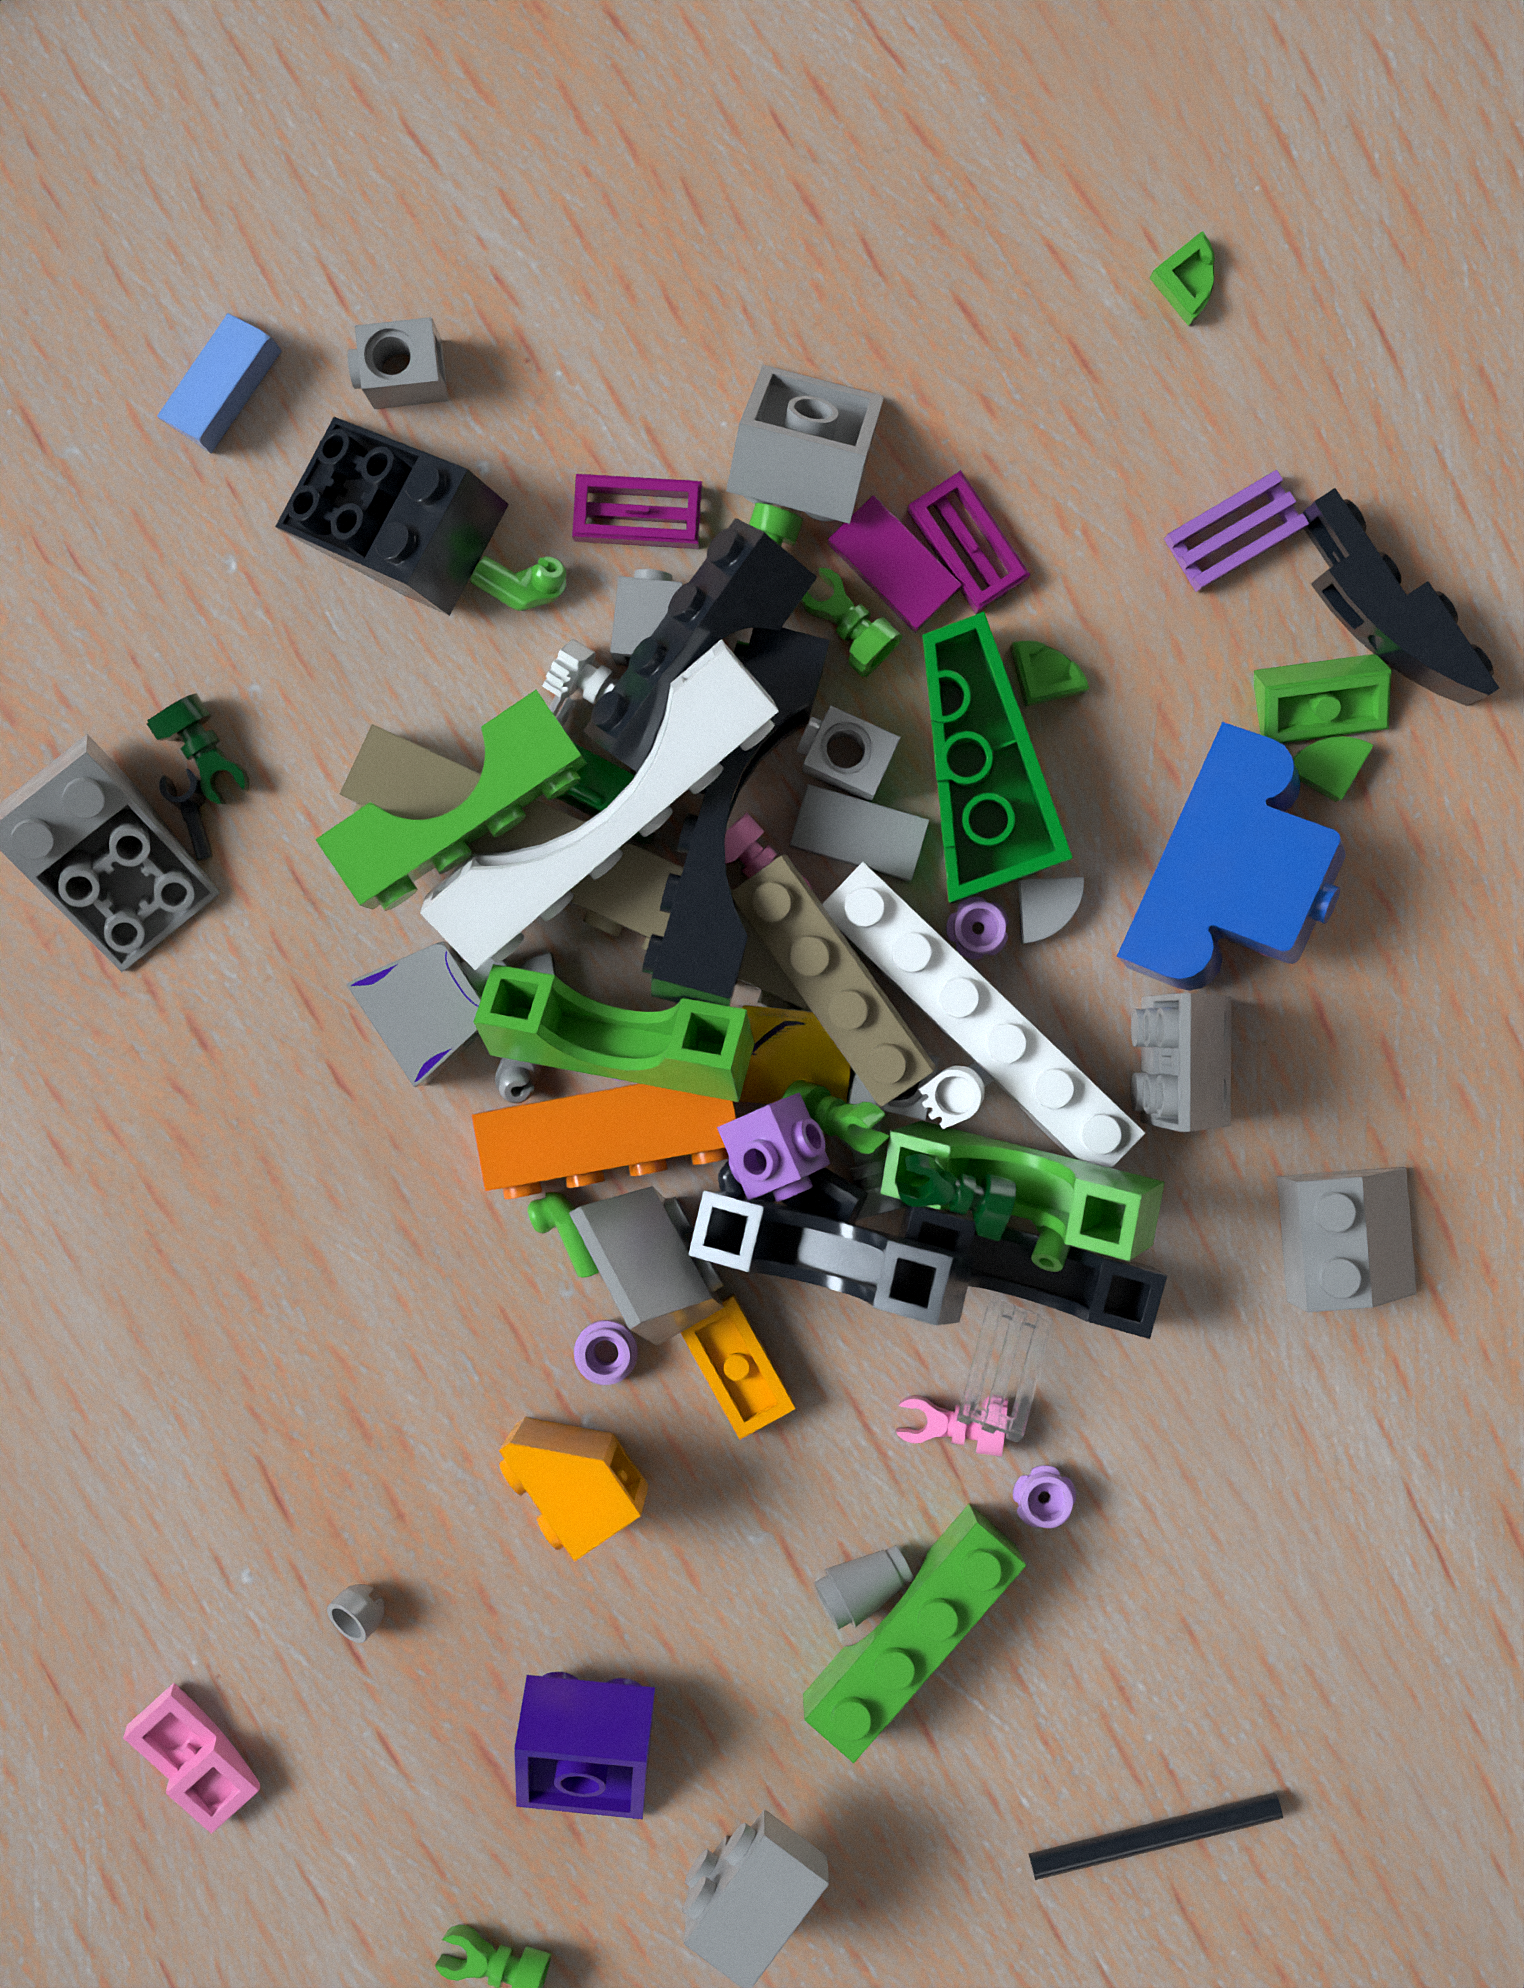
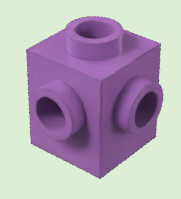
[717,1092,830,1202]

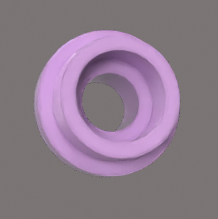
[574,1320,638,1385]

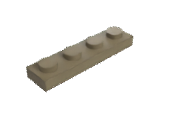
[731,854,937,1108]

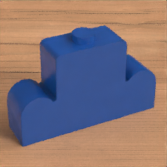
[1117,722,1346,991]

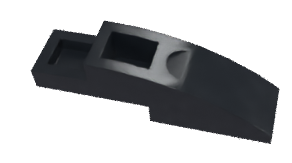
[1302,488,1500,706]

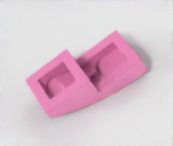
[123,1683,260,1834]

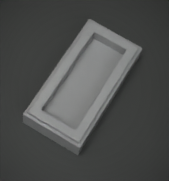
[789,784,929,882]

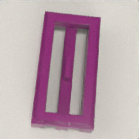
[907,470,1030,614]
[572,474,703,549]

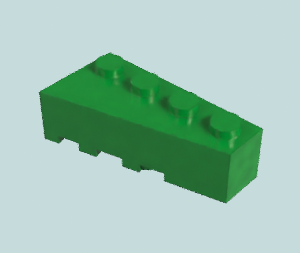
[922,611,1073,904]

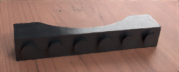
[642,627,830,1006]

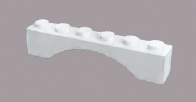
[420,639,779,970]
[822,862,1145,1168]

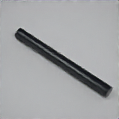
[1028,1792,1283,1881]

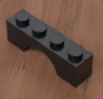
[583,518,817,772]
[688,1190,975,1326]
[898,1204,1167,1339]

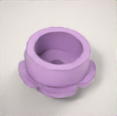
[946,897,1009,960]
[1013,1465,1076,1528]

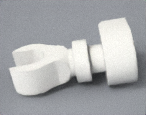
[542,639,619,704]
[919,1062,994,1129]

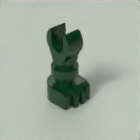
[146,693,249,804]
[896,1154,1016,1241]

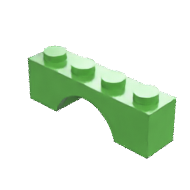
[315,689,587,911]
[474,964,755,1102]
[881,1121,1165,1261]
[803,1504,1026,1764]

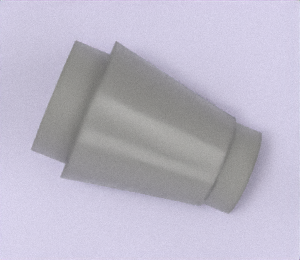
[814,1545,914,1630]

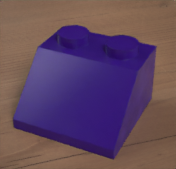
[514,1672,655,1819]

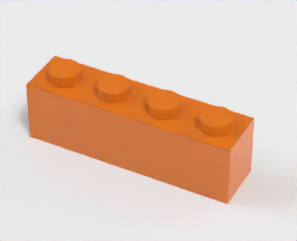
[472,1083,737,1199]

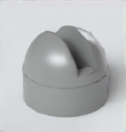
[327,1584,385,1643]

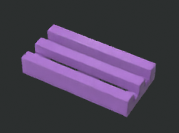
[1164,470,1309,592]

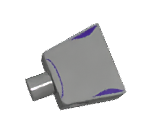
[346,941,510,1087]

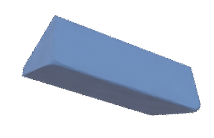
[157,313,282,454]

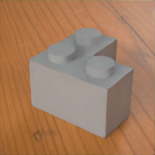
[682,1809,829,1988]

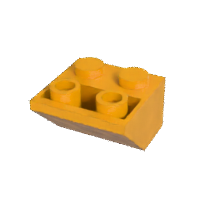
[499,1417,649,1562]

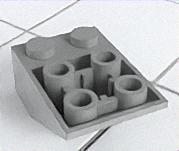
[0,734,220,972]
[1130,993,1231,1132]

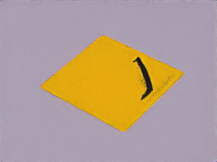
[739,1005,851,1104]

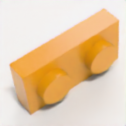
[681,1293,796,1440]

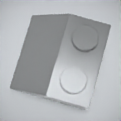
[726,365,884,524]
[1277,1167,1417,1312]
[569,1186,724,1346]

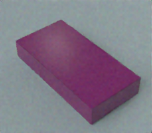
[827,495,962,633]

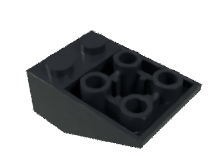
[275,417,509,616]

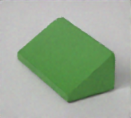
[1254,654,1391,743]

